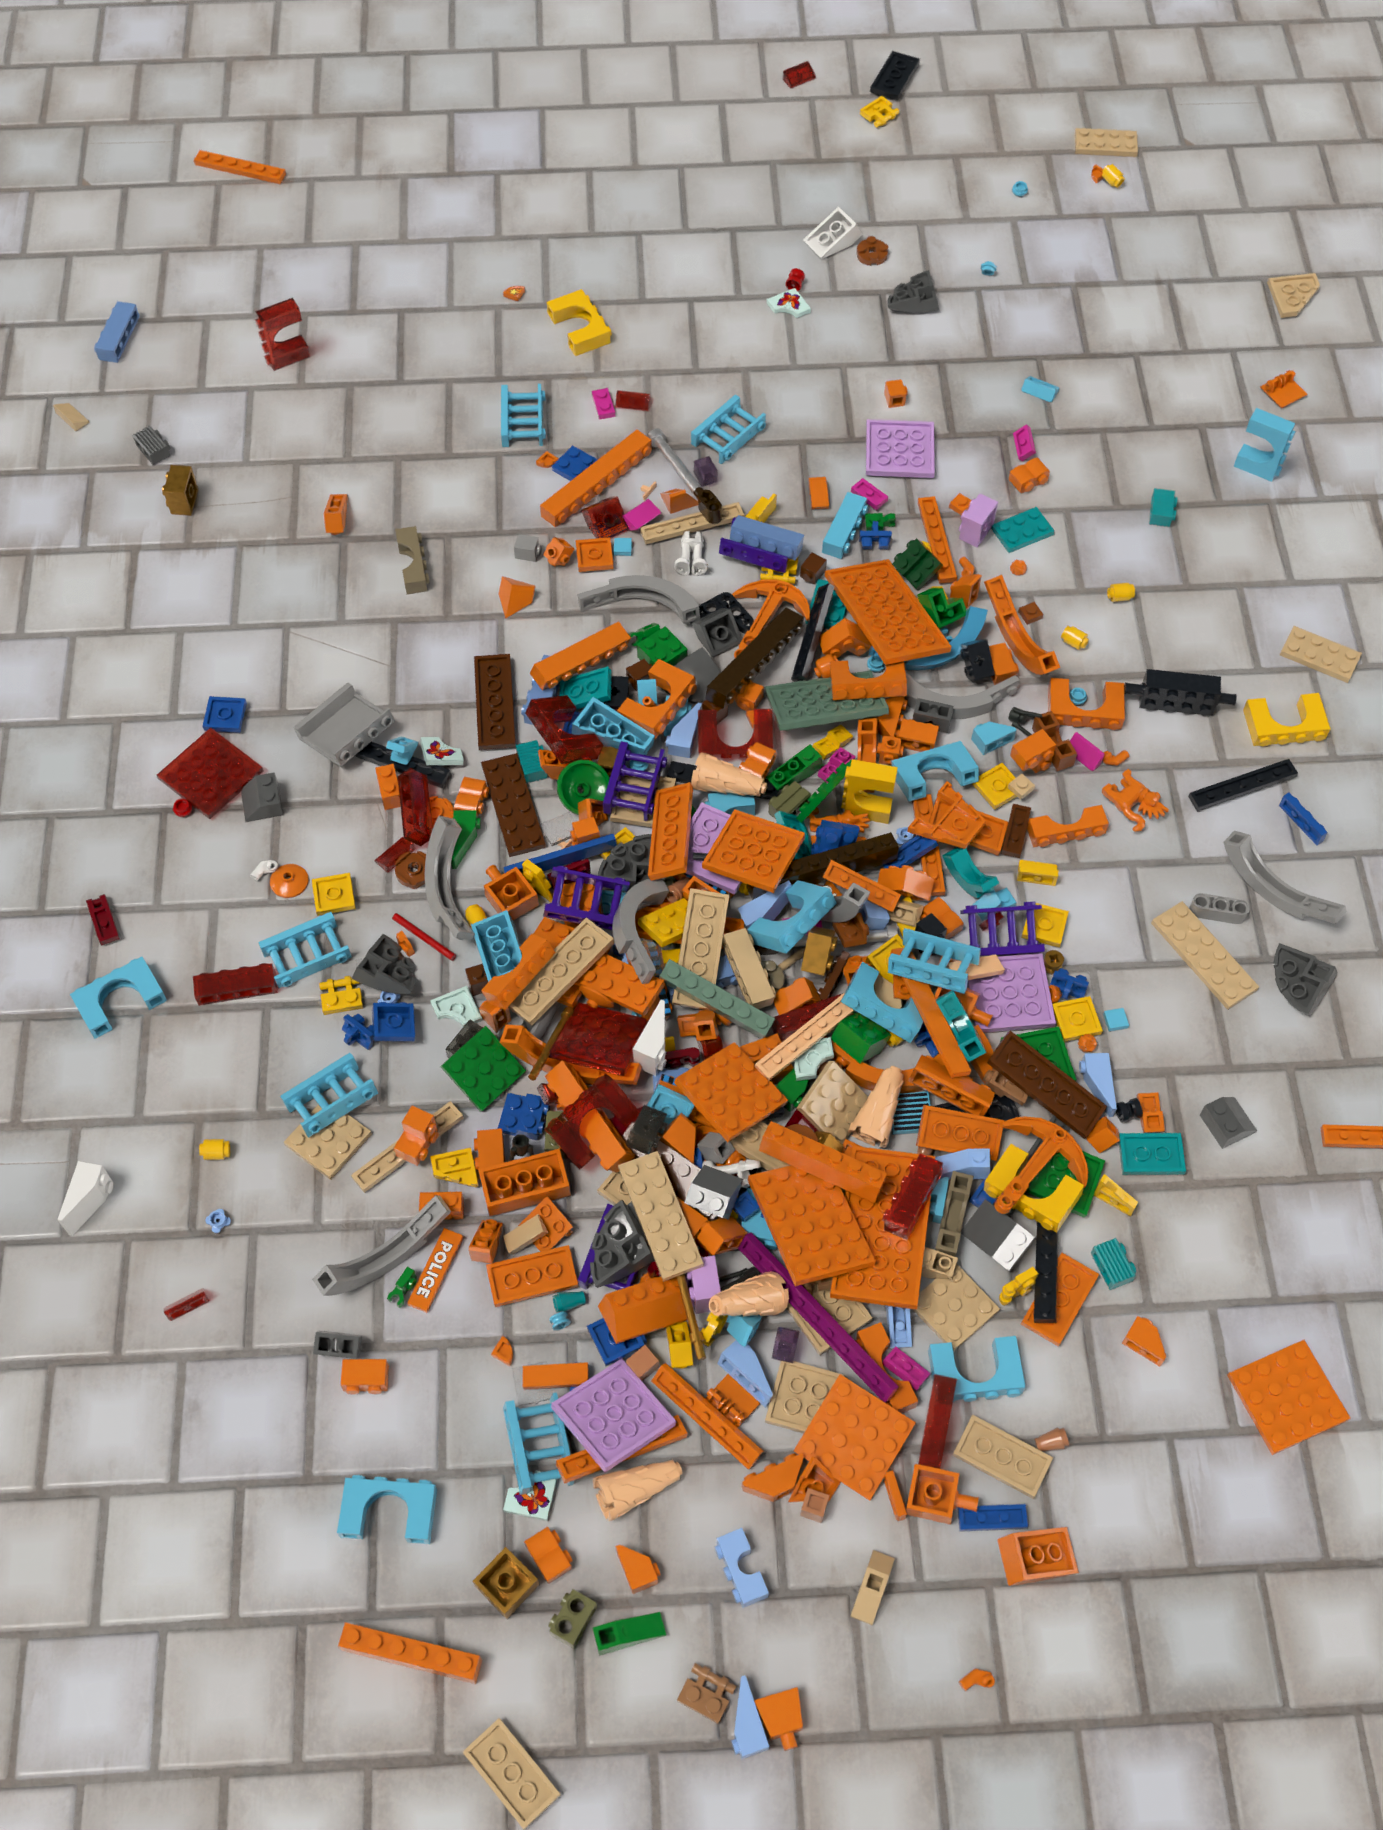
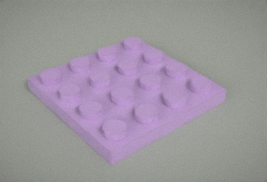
[866,419,935,478]
[686,802,742,894]
[967,953,1056,1033]
[551,1358,676,1473]

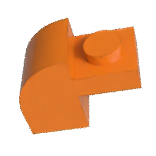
[677,1010,719,1041]

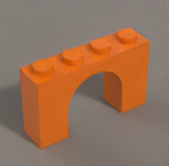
[617,659,697,739]
[830,661,907,700]
[1048,678,1125,730]

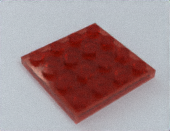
[156,727,264,819]
[548,1002,648,1076]

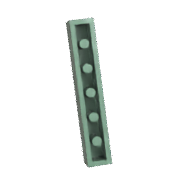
[659,959,775,1039]

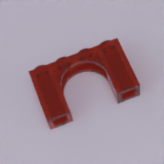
[255,298,310,371]
[525,695,604,764]
[698,709,773,758]
[544,1074,641,1170]

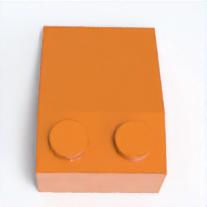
[997,1527,1079,1586]

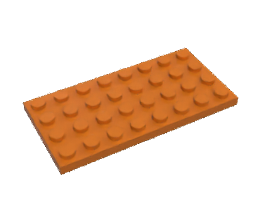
[825,559,952,665]
[830,1146,935,1310]

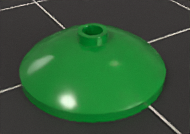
[557,760,610,815]

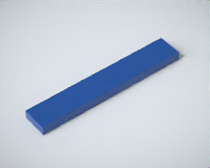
[503,834,617,876]

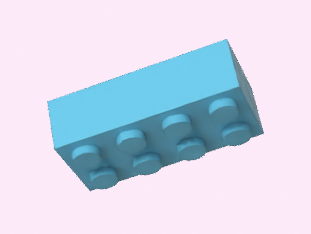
[471,910,522,982]

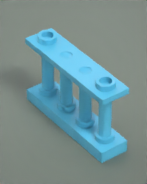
[501,384,546,447]
[691,394,766,464]
[258,912,352,988]
[888,928,981,994]
[280,1053,378,1138]
[503,1392,575,1495]

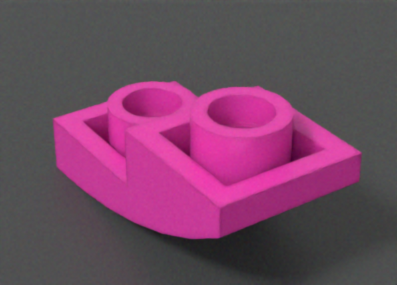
[817,747,856,783]

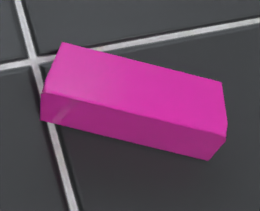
[623,499,661,531]
[1070,732,1104,771]

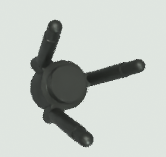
[1008,707,1042,736]
[509,1134,534,1161]
[719,1266,760,1291]

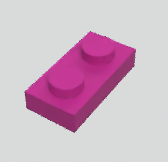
[592,388,615,420]
[1013,424,1036,462]
[851,478,888,510]
[882,1346,931,1391]

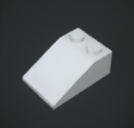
[803,207,863,259]
[633,999,667,1076]
[58,1161,113,1236]

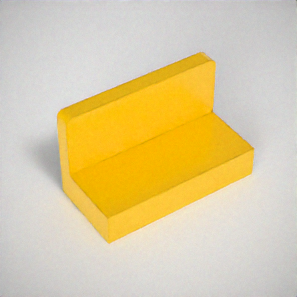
[745,493,777,523]
[1017,860,1059,886]

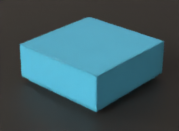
[614,538,632,556]
[1103,1008,1129,1032]

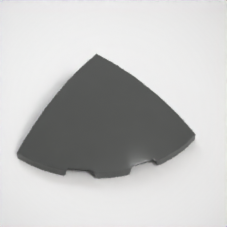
[887,270,939,313]
[661,647,721,704]
[598,834,652,891]
[352,934,416,994]
[1273,943,1338,1016]
[590,1200,654,1288]

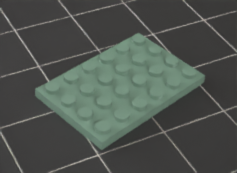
[765,670,889,731]

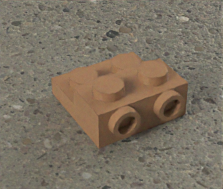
[983,1068,1028,1106]

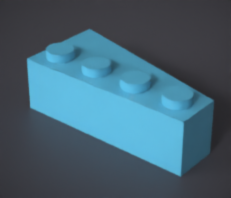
[572,697,655,755]

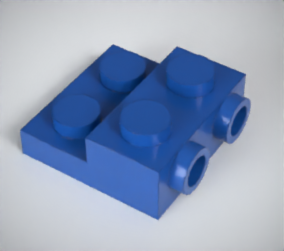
[811,820,860,855]
[372,1002,415,1041]
[498,1093,550,1141]
[587,1318,647,1366]

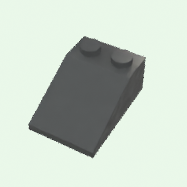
[961,1199,1037,1272]

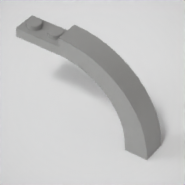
[577,575,700,624]
[905,672,1020,719]
[425,816,475,940]
[1223,830,1347,924]
[612,878,669,984]
[788,882,870,922]
[312,1195,451,1296]

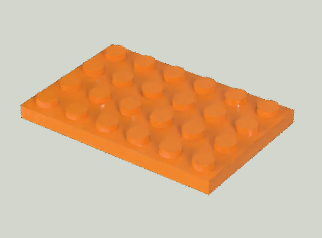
[748,1165,876,1286]

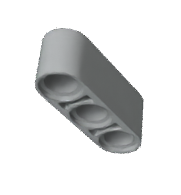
[1189,893,1250,924]

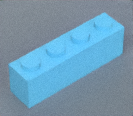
[822,492,868,559]

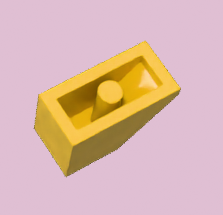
[666,1322,693,1369]

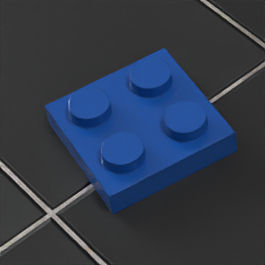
[552,445,598,481]
[202,696,247,733]

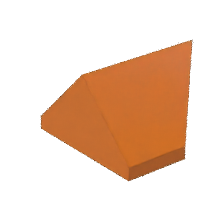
[660,488,698,514]
[499,576,536,619]
[578,798,608,826]
[656,1113,697,1163]
[788,1456,840,1502]

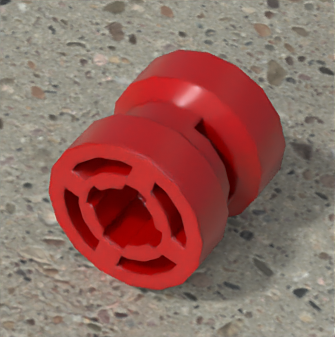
[786,268,805,291]

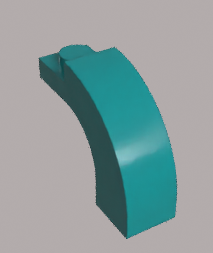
[942,847,999,898]
[935,990,986,1062]

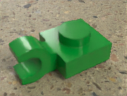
[865,513,896,531]
[629,623,660,646]
[387,1266,417,1308]

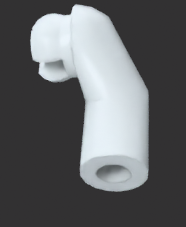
[250,860,278,881]

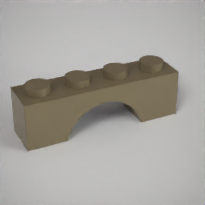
[395,526,430,595]
[935,1171,973,1257]

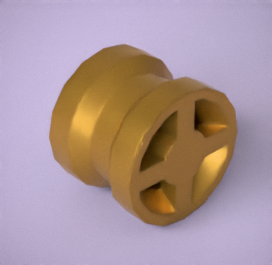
[1044,950,1064,974]

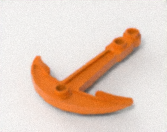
[732,579,810,658]
[994,1116,1088,1214]

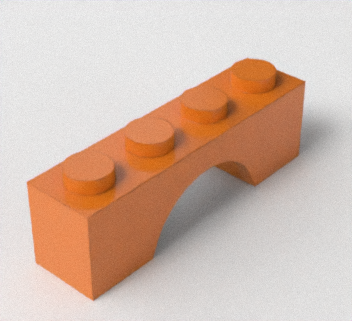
[857,718,878,793]
[1027,805,1109,847]
[481,934,556,1010]
[855,1322,918,1413]

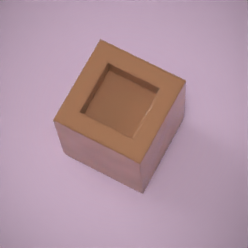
[626,1345,659,1381]
[800,1488,830,1523]

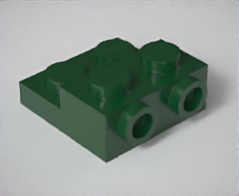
[892,538,943,591]

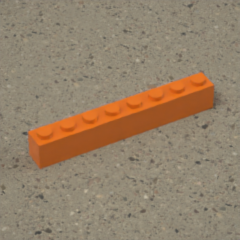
[540,430,652,528]

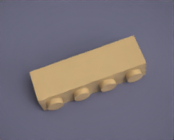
[722,928,776,1009]

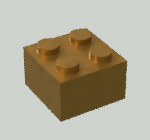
[162,465,198,516]
[801,926,838,976]
[473,1547,540,1619]

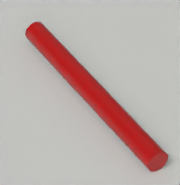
[392,913,456,961]

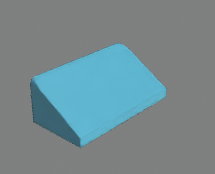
[1021,376,1060,402]

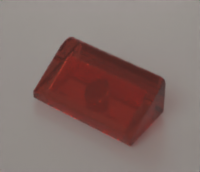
[783,61,816,88]
[615,390,651,411]
[374,837,415,873]
[164,1288,209,1321]

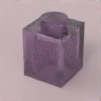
[694,456,717,487]
[772,1326,800,1363]

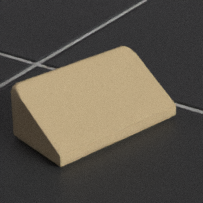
[53,403,89,431]
[887,899,924,927]
[503,1214,549,1255]

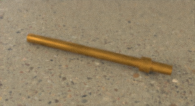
[528,1002,578,1081]
[677,1274,706,1360]

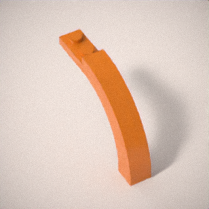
[984,575,1060,675]
[500,1025,642,1086]
[823,1036,944,1093]

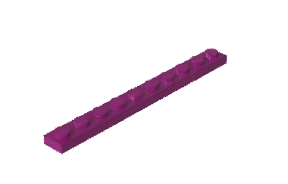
[738,1232,899,1403]

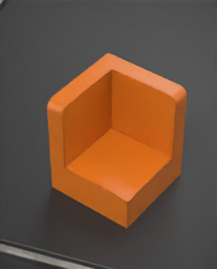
[1087,1116,1120,1153]

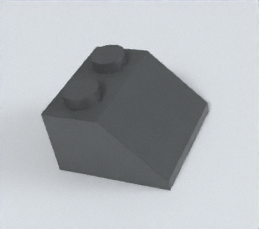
[692,608,742,657]
[241,772,283,822]
[1200,1097,1257,1149]
[684,1165,744,1219]

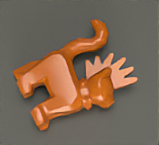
[1102,769,1169,832]
[809,810,870,844]

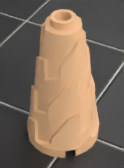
[691,752,767,796]
[848,1066,904,1148]
[709,1271,789,1317]
[593,1460,682,1521]

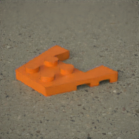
[907,781,986,849]

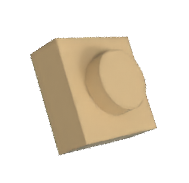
[1008,774,1035,799]

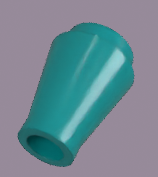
[553,1291,586,1312]

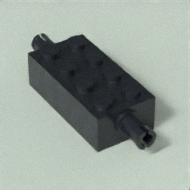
[1124,669,1237,716]

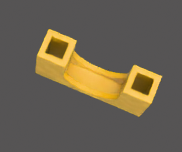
[547,289,612,356]
[1243,693,1330,746]
[841,759,898,824]
[984,1144,1084,1233]

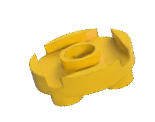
[701,1312,728,1347]

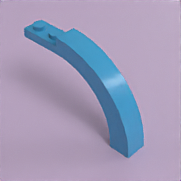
[869,606,988,670]

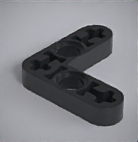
[689,592,754,634]

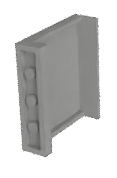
[294,682,395,767]

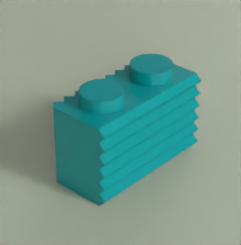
[1149,488,1178,527]
[516,740,547,784]
[1091,1238,1136,1290]

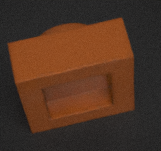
[1018,602,1043,625]

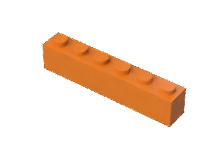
[530,621,631,690]
[545,1060,635,1173]
[759,1121,887,1203]
[338,1622,482,1684]

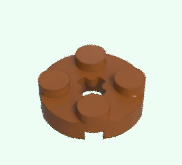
[856,236,888,266]
[395,851,426,889]

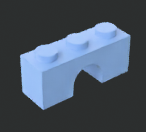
[714,1528,769,1608]

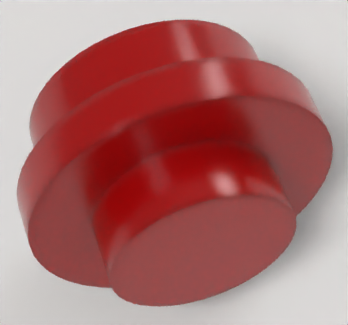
[173,799,192,817]

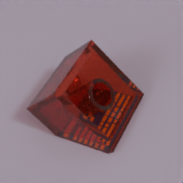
[581,496,629,538]

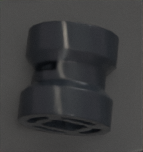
[1116,1098,1143,1123]

